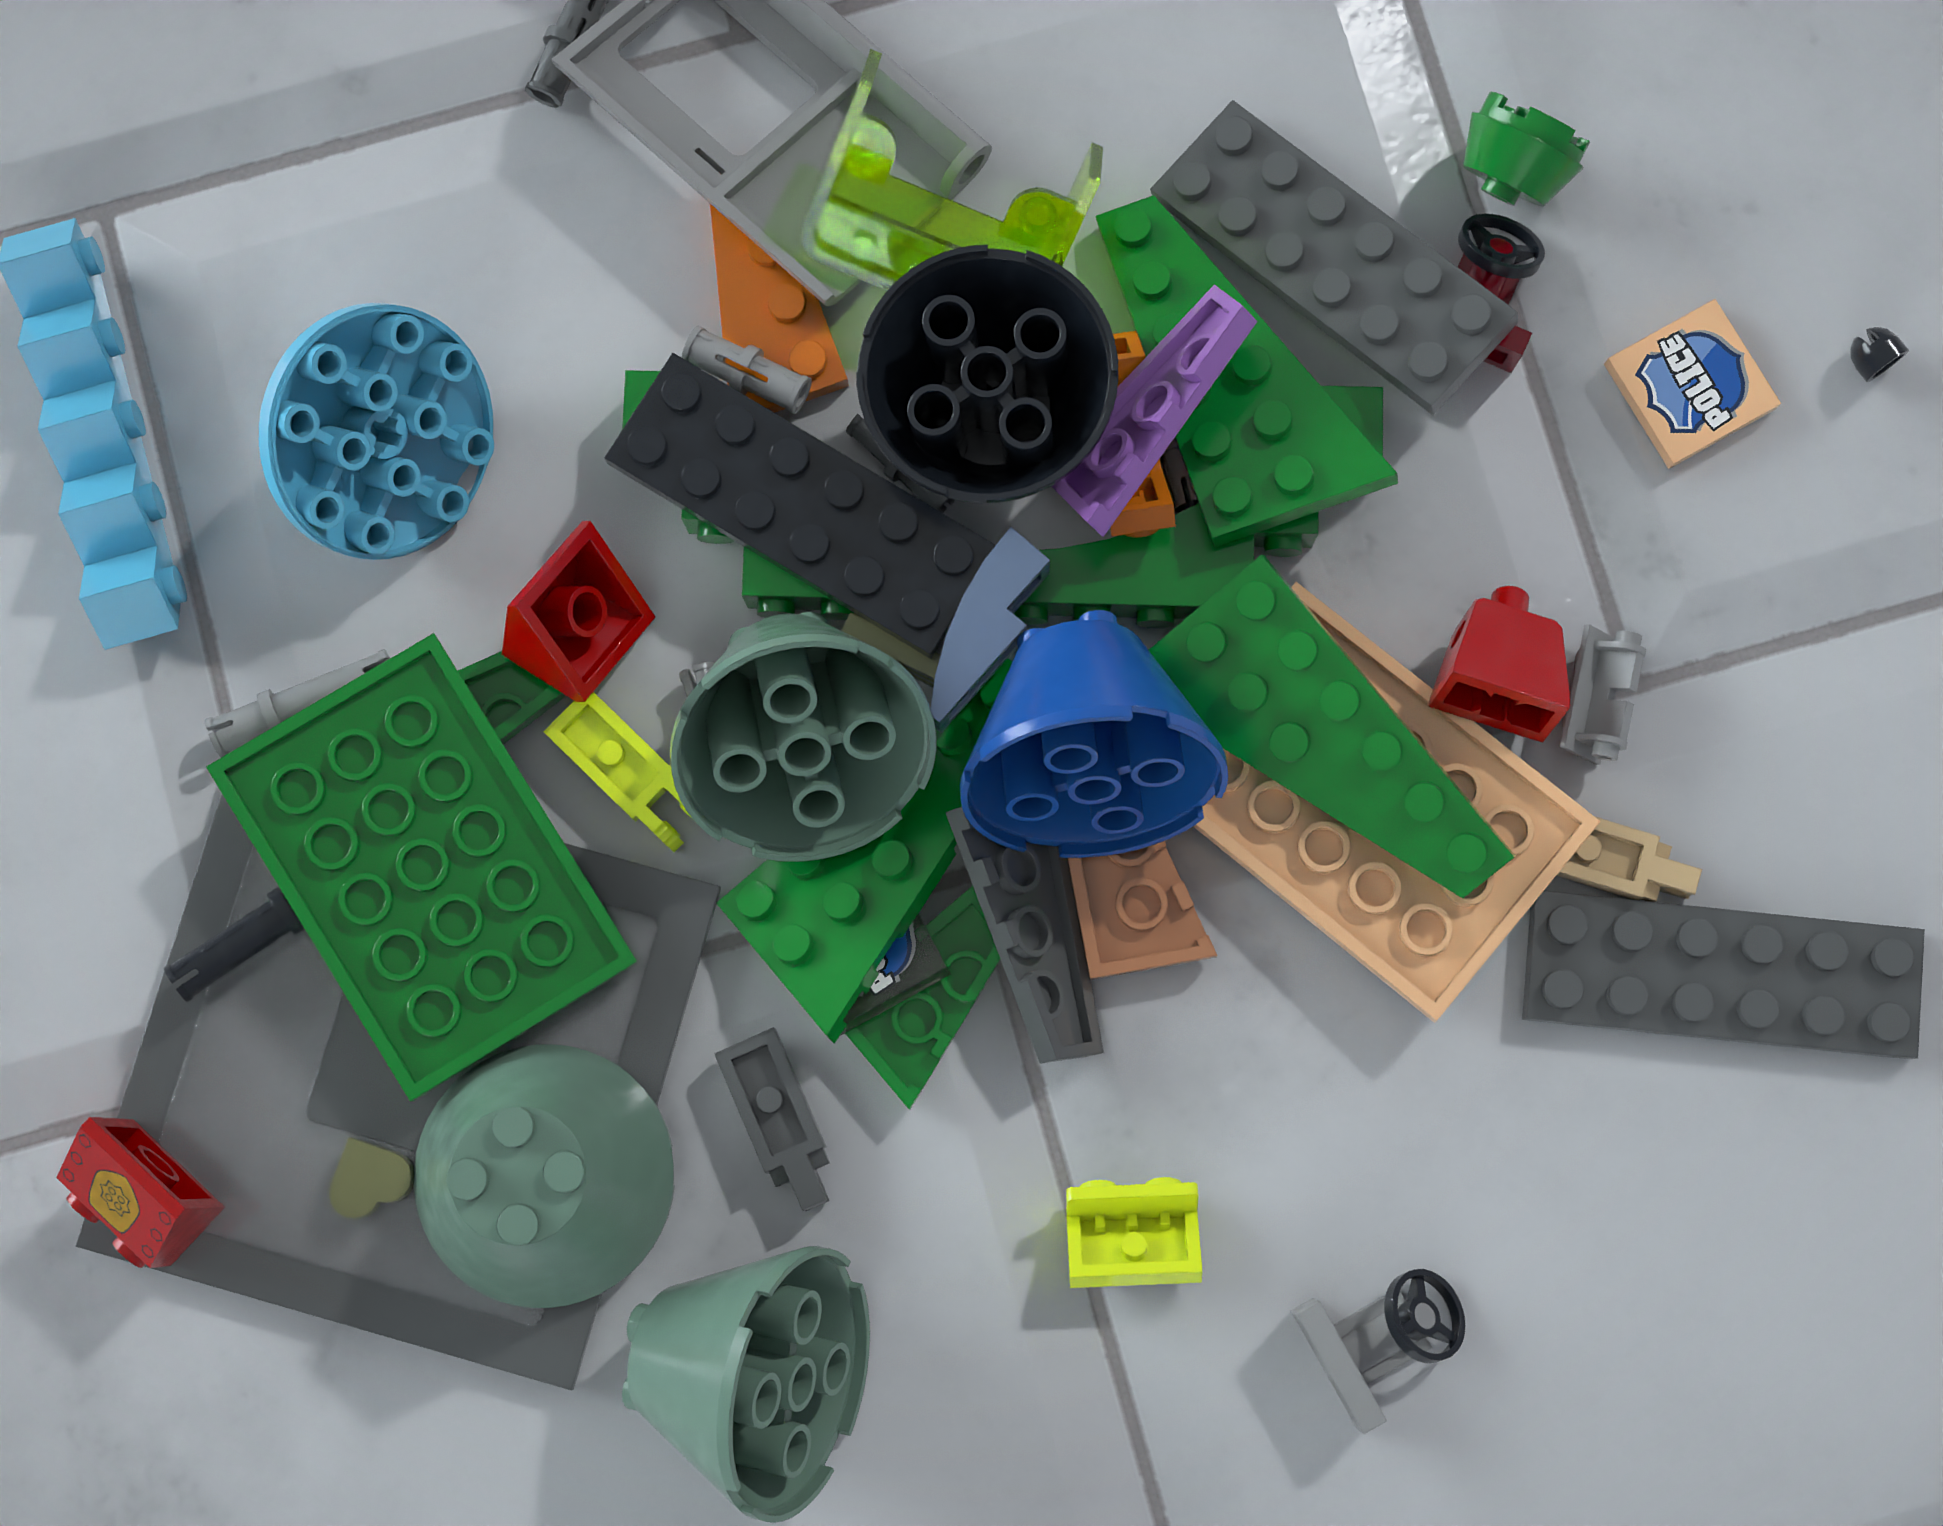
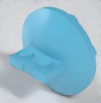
[259,303,494,560]

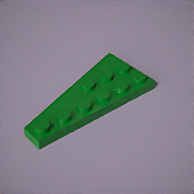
[1095,195,1398,548]
[1149,555,1515,898]
[716,658,1012,1044]

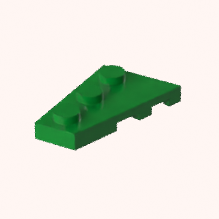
[843,886,1001,1110]

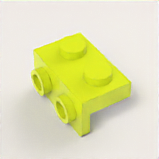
[1066,1177,1203,1288]

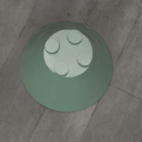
[670,612,936,862]
[414,1044,675,1308]
[622,1246,870,1523]

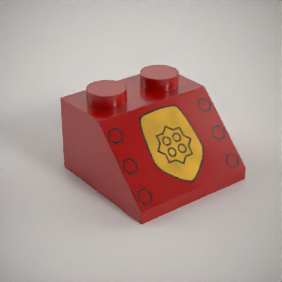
[56,1117,225,1268]

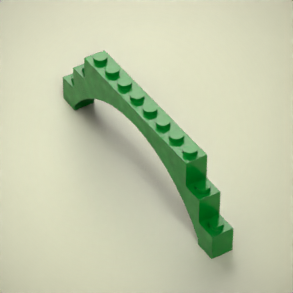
[622,370,1383,628]

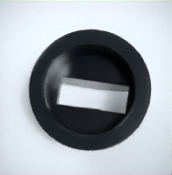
[1850,327,1909,382]

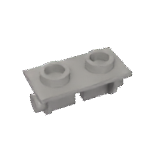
[1560,625,1646,765]

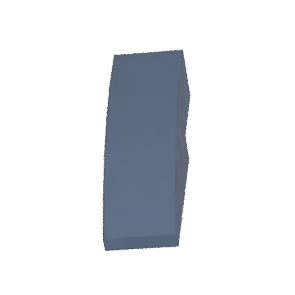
[930,527,1050,733]

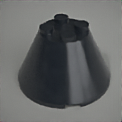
[856,244,1118,503]

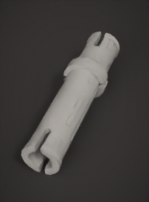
[205,649,390,757]

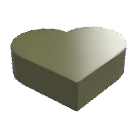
[329,1137,414,1219]

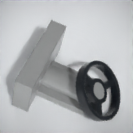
[1291,1269,1465,1434]

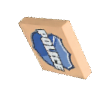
[1604,299,1781,469]

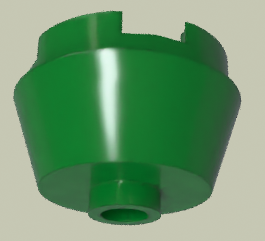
[1463,92,1590,207]

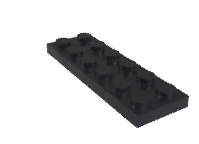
[604,353,996,659]

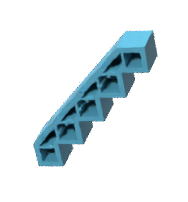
[0,218,187,650]

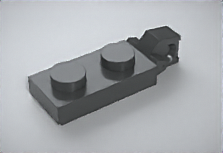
[714,1027,830,1211]

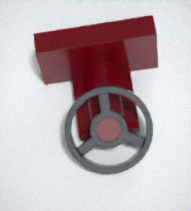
[1457,213,1545,373]

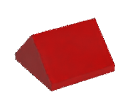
[502,521,656,702]

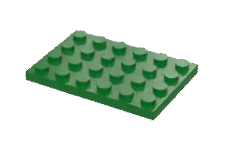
[206,633,638,1102]

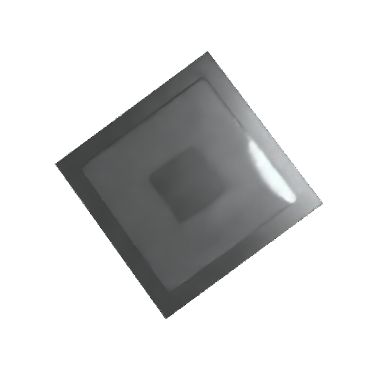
[75,794,721,1391]

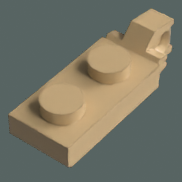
[1556,817,1702,902]

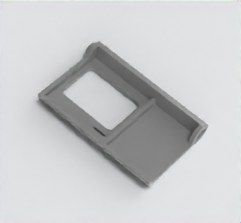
[552,0,992,306]

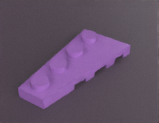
[1051,284,1258,537]

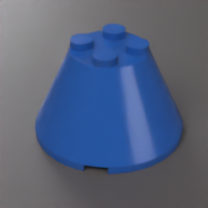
[960,610,1228,858]

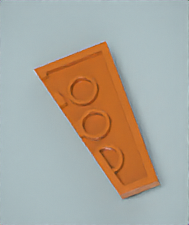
[710,204,849,413]

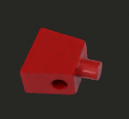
[1429,586,1570,743]

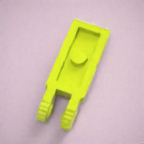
[543,692,693,853]

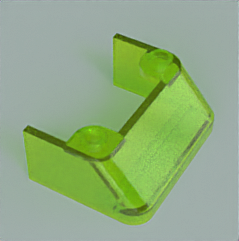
[802,49,1103,290]

